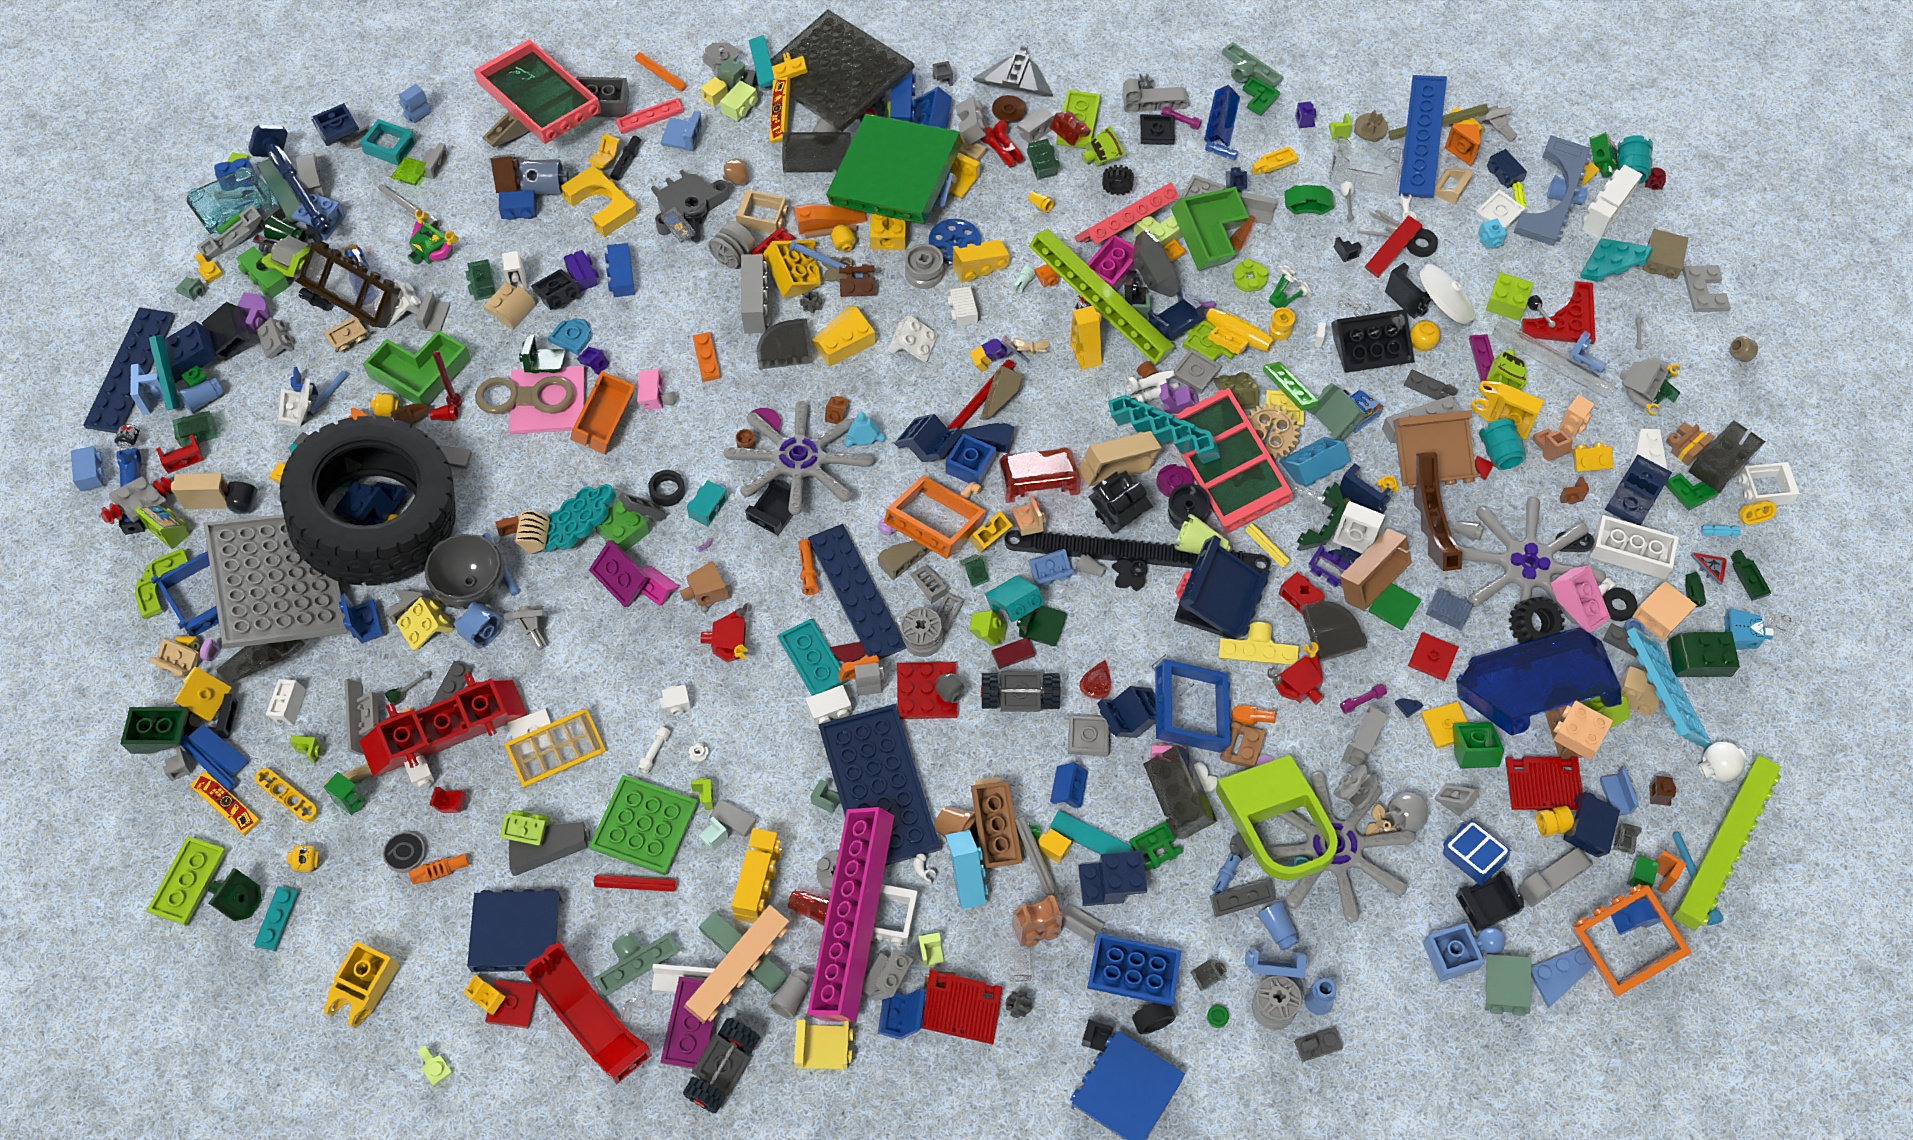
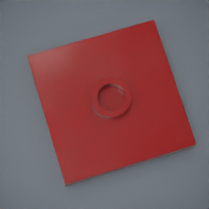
[1408,632,1459,682]
[485,980,538,1029]

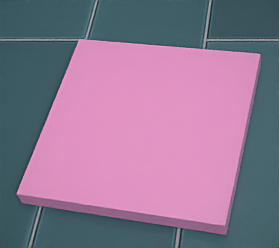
[509,366,585,434]

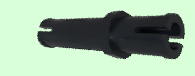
[610,135,642,181]

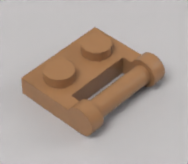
[1220,722,1266,768]

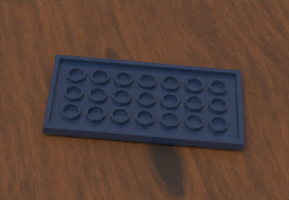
[818,704,940,866]

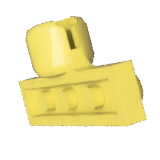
[1218,622,1299,666]

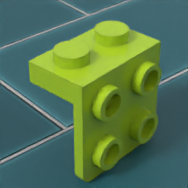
[261,247,310,277]

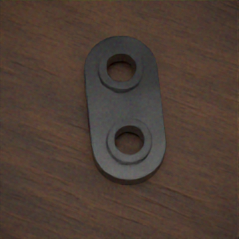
[1554,532,1594,552]

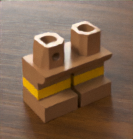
[1666,422,1715,466]

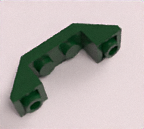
[1297,482,1346,551]

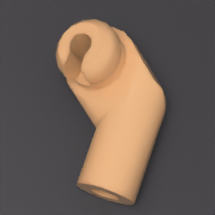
[959,481,981,499]

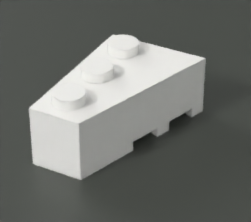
[1629,429,1667,469]

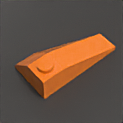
[792,203,867,235]

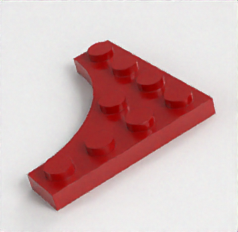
[1521,281,1595,344]

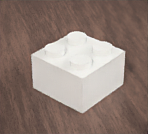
[1333,501,1385,554]

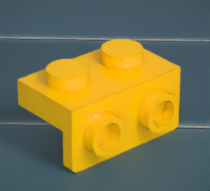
[1570,443,1614,472]

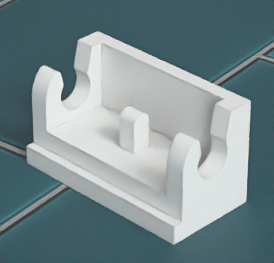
[266,679,306,726]

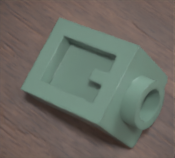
[175,276,205,301]

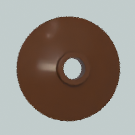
[992,95,1025,122]

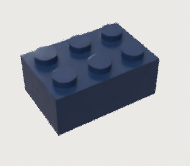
[151,321,217,383]

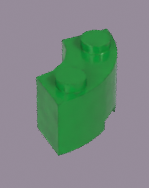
[1284,185,1334,215]

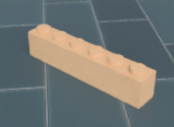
[684,905,789,1024]

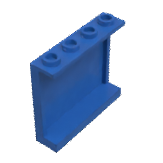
[1070,1031,1185,1140]

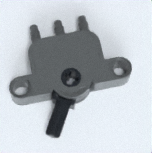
[651,169,730,242]

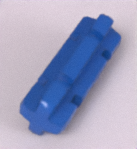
[1205,141,1238,160]

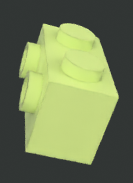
[720,81,758,122]

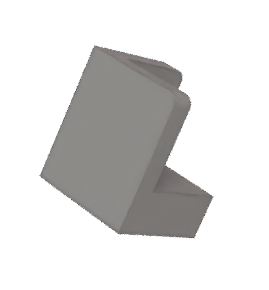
[163,746,191,781]

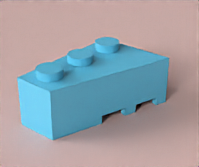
[945,830,988,909]

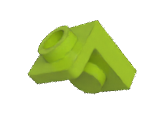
[289,735,322,763]
[691,778,714,810]

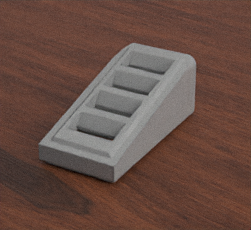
[910,565,947,604]

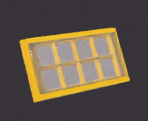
[504,708,606,788]

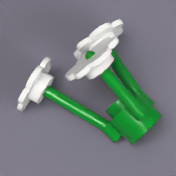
[1268,265,1312,308]

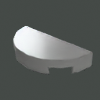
[338,125,370,149]

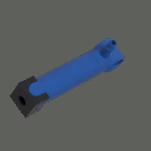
[116,448,145,535]

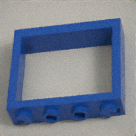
[1155,659,1232,753]

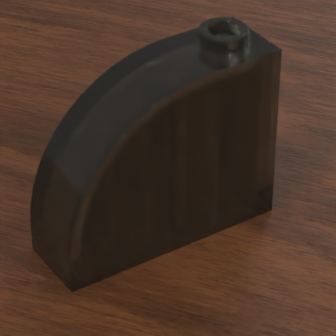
[757,318,813,370]
[1300,601,1367,662]

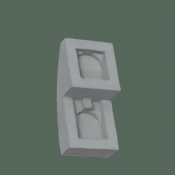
[709,800,757,837]

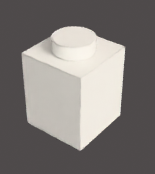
[404,754,435,790]

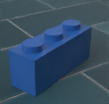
[605,243,635,297]

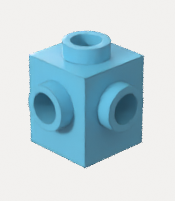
[1478,218,1506,249]

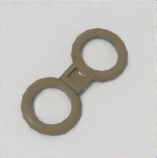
[475,376,574,414]

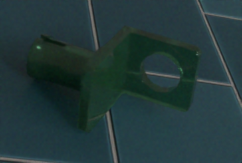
[1651,369,1680,405]

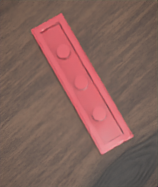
[615,98,684,134]

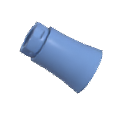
[1547,175,1587,205]
[179,378,224,414]
[1257,902,1299,951]
[1304,978,1336,1015]

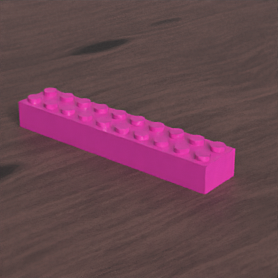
[807,807,894,1022]

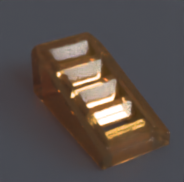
[1230,215,1255,251]

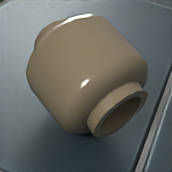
[1730,336,1758,362]

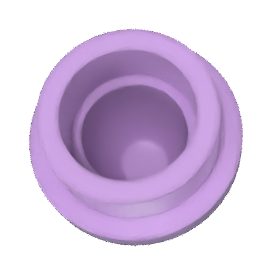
[878,517,896,535]

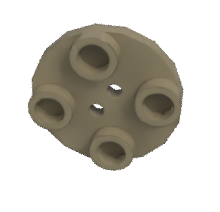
[1354,110,1388,142]

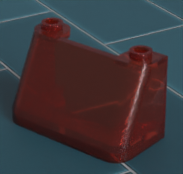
[999,447,1081,503]

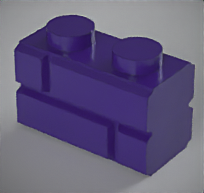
[564,250,599,292]

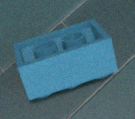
[1279,437,1351,486]

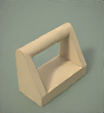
[1434,168,1474,205]

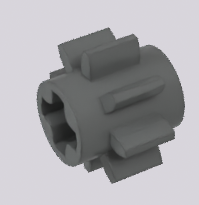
[1137,73,1154,89]
[800,290,822,313]
[1006,990,1032,1018]

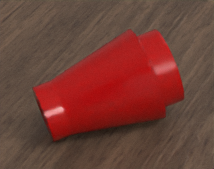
[429,403,459,422]

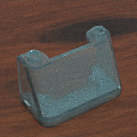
[187,167,274,235]

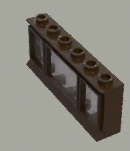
[295,241,401,328]

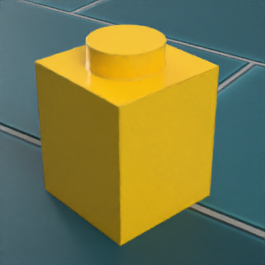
[1038,828,1071,864]

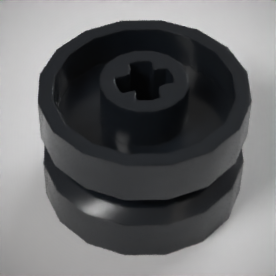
[1168,484,1210,531]

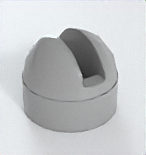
[660,391,676,405]

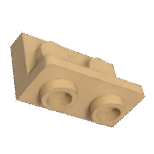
[1012,496,1046,536]

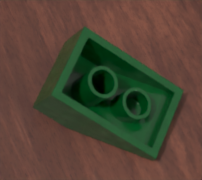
[120,707,189,754]

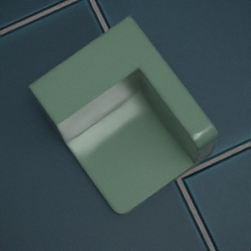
[1132,294,1150,320]
[810,779,840,814]

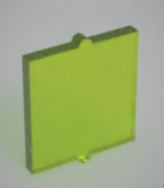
[391,157,426,186]

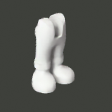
[1126,371,1179,403]

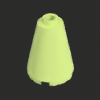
[1174,514,1230,554]

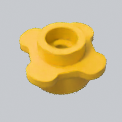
[1377,476,1399,493]

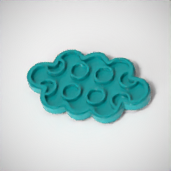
[542,484,616,552]

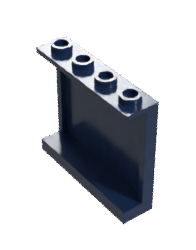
[1178,535,1270,640]
[467,889,562,972]

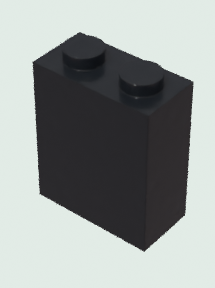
[202,301,251,360]

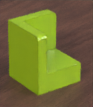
[1329,113,1352,140]

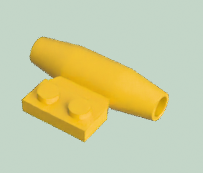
[1205,308,1274,355]

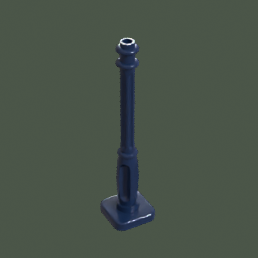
[248,125,331,235]

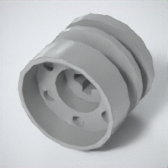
[708,221,756,269]
[900,607,944,657]
[1251,976,1302,1030]

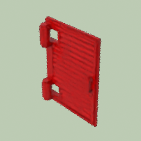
[1505,757,1583,810]
[921,970,1002,1045]

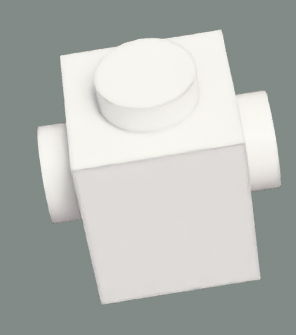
[659,685,691,716]

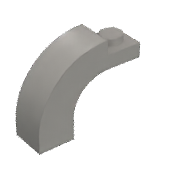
[296,153,325,197]

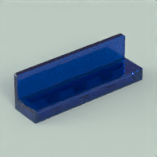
[1204,85,1240,147]

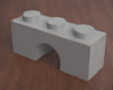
[956,96,986,145]

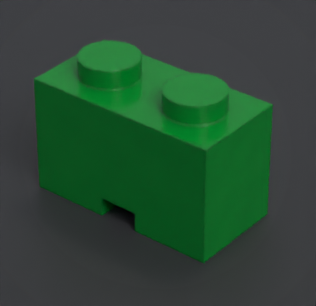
[324,772,366,816]

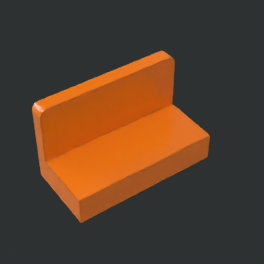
[1655,851,1686,894]

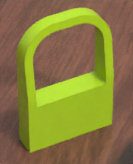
[1216,755,1338,880]

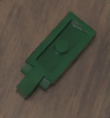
[1730,550,1771,601]

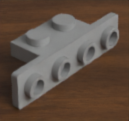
[345,678,379,756]

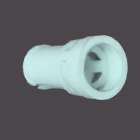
[1012,266,1035,293]

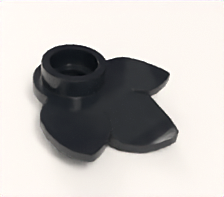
[1112,560,1148,591]

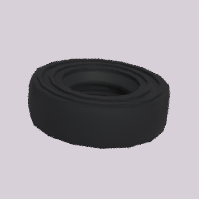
[1406,228,1438,257]
[1603,588,1637,622]

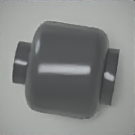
[935,673,965,703]

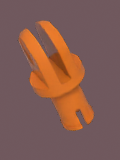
[1231,705,1276,726]

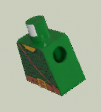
[1589,132,1618,177]

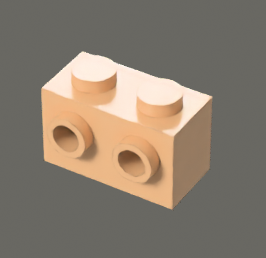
[1558,394,1595,438]

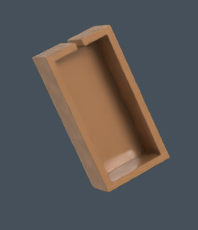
[1340,528,1412,611]

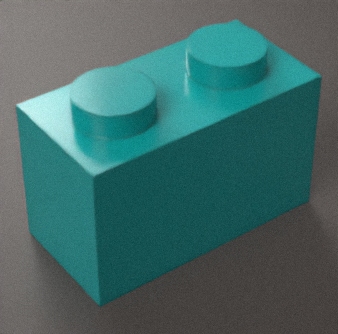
[687,480,728,527]

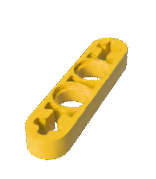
[255,768,319,823]

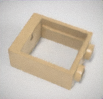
[736,189,789,234]

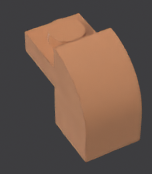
[1532,428,1573,461]

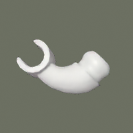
[1598,577,1617,596]
[913,853,936,885]

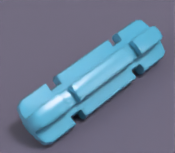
[1701,524,1741,537]

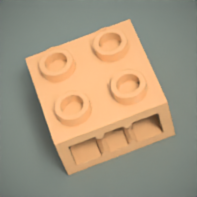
[1553,701,1613,760]

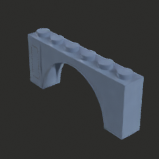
[1513,135,1592,246]

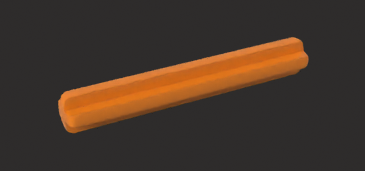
[635,52,686,92]

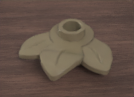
[822,257,854,283]

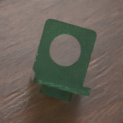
[959,554,989,587]

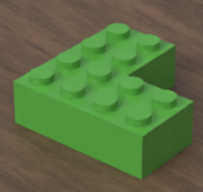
[1171,187,1249,270]
[363,330,471,405]

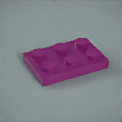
[589,540,649,607]

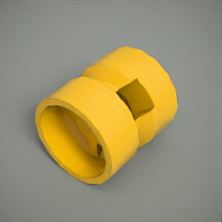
[1269,307,1295,341]
[1536,806,1574,837]

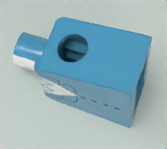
[1724,609,1774,650]

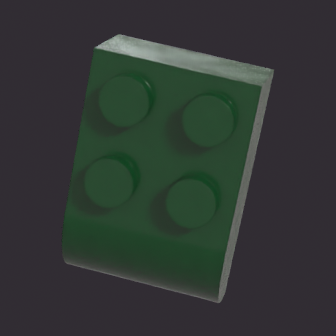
[1667,632,1740,677]

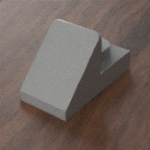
[386,590,424,625]
[1434,784,1479,817]

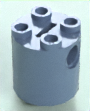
[520,159,569,195]

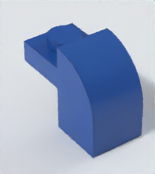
[1611,899,1662,935]

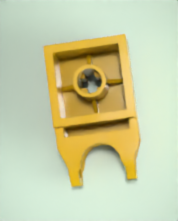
[1470,381,1544,439]
[323,941,400,1028]

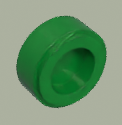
[1207,1005,1229,1028]

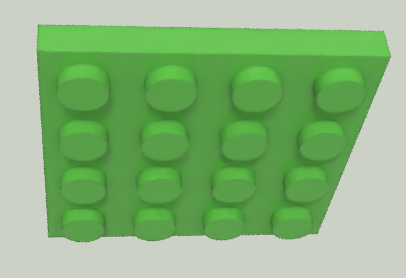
[589,775,698,876]

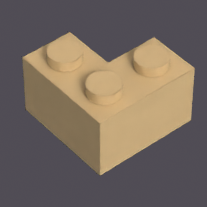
[1616,666,1660,717]

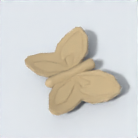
[1013,338,1049,354]

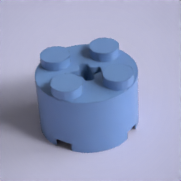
[455,602,503,649]

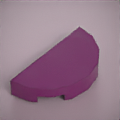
[749,408,781,433]

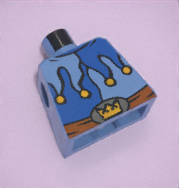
[1343,389,1384,433]

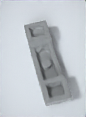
[197,204,262,260]

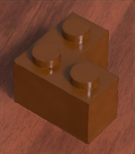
[490,154,521,193]

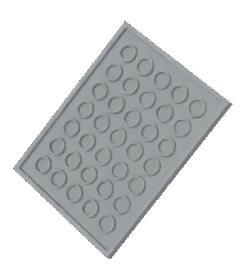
[203,514,347,649]

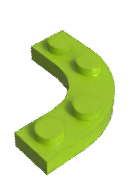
[135,548,189,619]

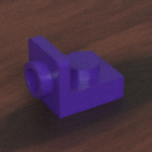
[577,346,610,375]

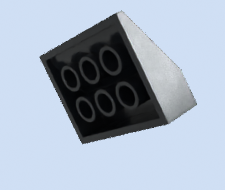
[1331,309,1415,373]

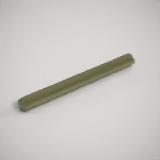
[1388,104,1489,140]

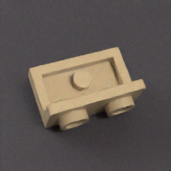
[324,316,368,352]
[149,638,200,677]

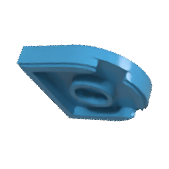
[547,318,591,355]

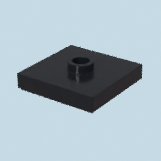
[1140,114,1175,145]

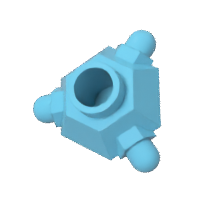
[844,412,885,447]

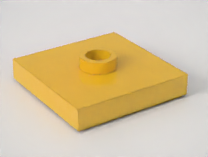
[173,667,232,722]
[1420,702,1468,749]

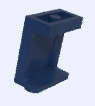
[1148,290,1206,340]
[1339,463,1391,514]
[1563,792,1620,858]

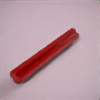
[594,875,677,892]

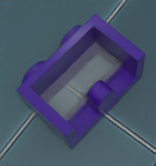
[1308,545,1352,587]

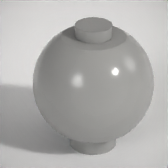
[1385,792,1429,832]

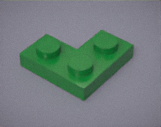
[1242,76,1280,116]
[1665,473,1720,511]

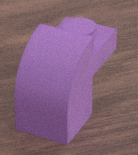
[238,292,271,334]
[1160,383,1198,414]

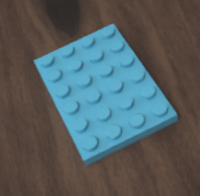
[1627,627,1712,748]

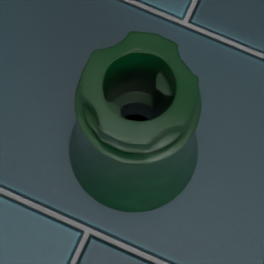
[264,215,307,242]

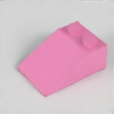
[1550,565,1611,633]

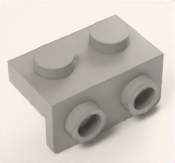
[256,318,294,359]

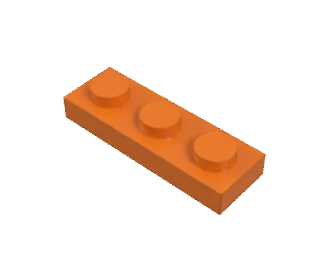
[692,332,720,382]

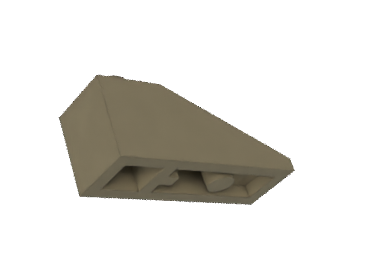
[482,103,537,147]
[980,366,1022,420]
[878,540,932,580]

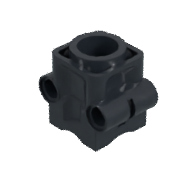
[1088,470,1153,534]

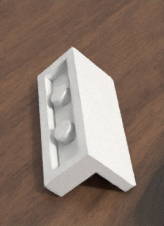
[652,964,715,994]

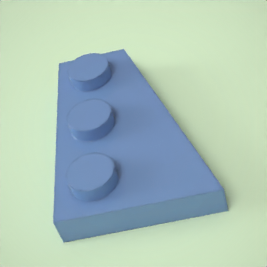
[1531,947,1594,1008]

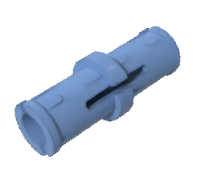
[1212,853,1241,893]

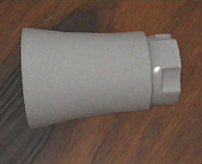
[768,969,812,1020]

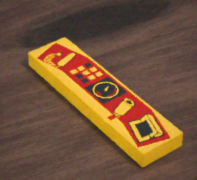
[769,77,790,143]
[190,771,261,836]

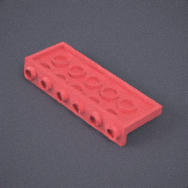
[1074,182,1179,245]

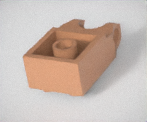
[1012,895,1063,947]

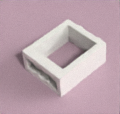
[1738,462,1800,505]
[871,885,917,946]

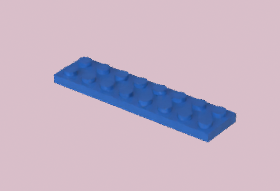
[1399,75,1447,198]

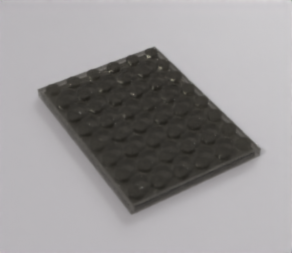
[771,9,915,132]

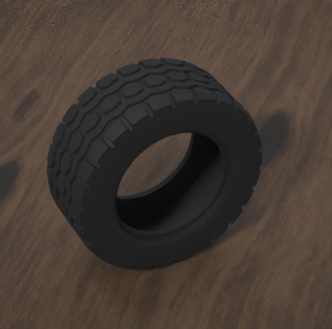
[280,416,456,586]

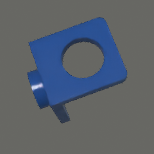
[290,367,318,395]

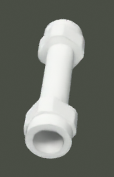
[637,726,670,774]

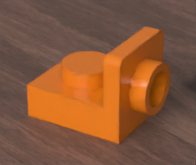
[1034,264,1060,288]

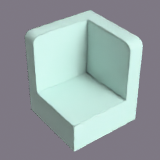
[699,816,728,852]

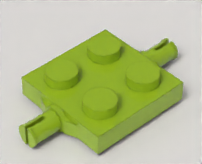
[1182,320,1235,362]

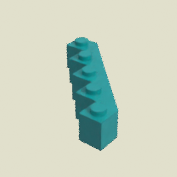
[1108,395,1221,464]

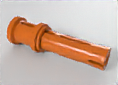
[798,539,819,595]

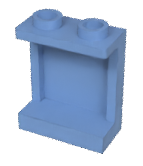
[1245,947,1306,978]

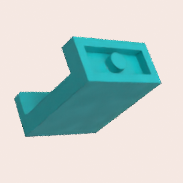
[985,575,1044,622]

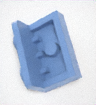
[1028,549,1074,586]

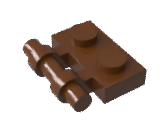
[839,264,876,297]

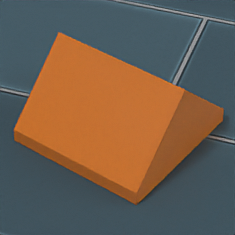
[1445,124,1481,167]

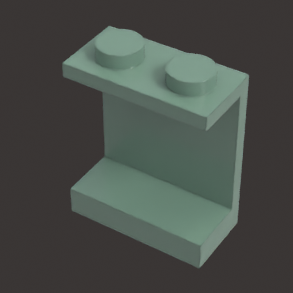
[1307,383,1367,441]
[1485,954,1531,1016]

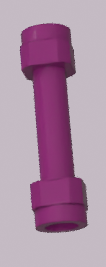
[1161,106,1202,130]
[1340,684,1387,714]

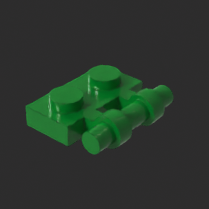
[1129,822,1182,871]

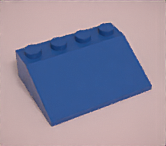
[1087,933,1181,1006]

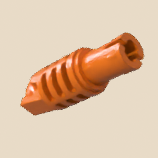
[409,853,469,885]

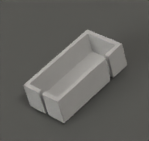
[741,254,769,334]

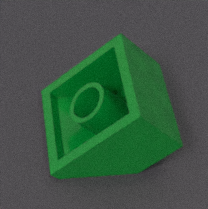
[1453,722,1504,769]

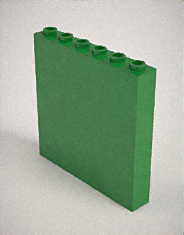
[826,114,963,224]

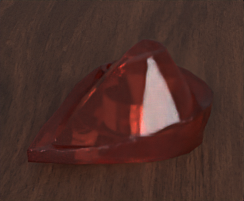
[1079,660,1111,700]

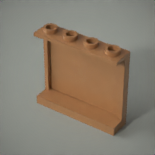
[1393,410,1481,489]

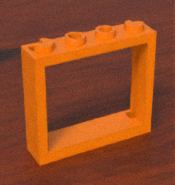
[884,475,986,559]
[1571,884,1692,997]

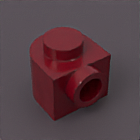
[1645,167,1666,190]

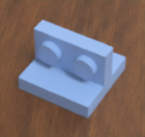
[130,364,164,415]

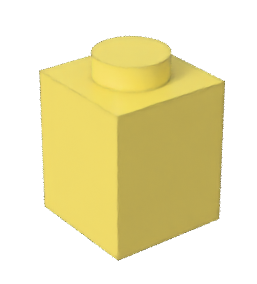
[701,77,728,107]

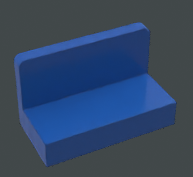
[1050,762,1088,808]

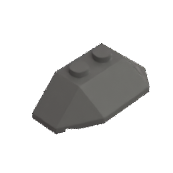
[1132,229,1182,297]

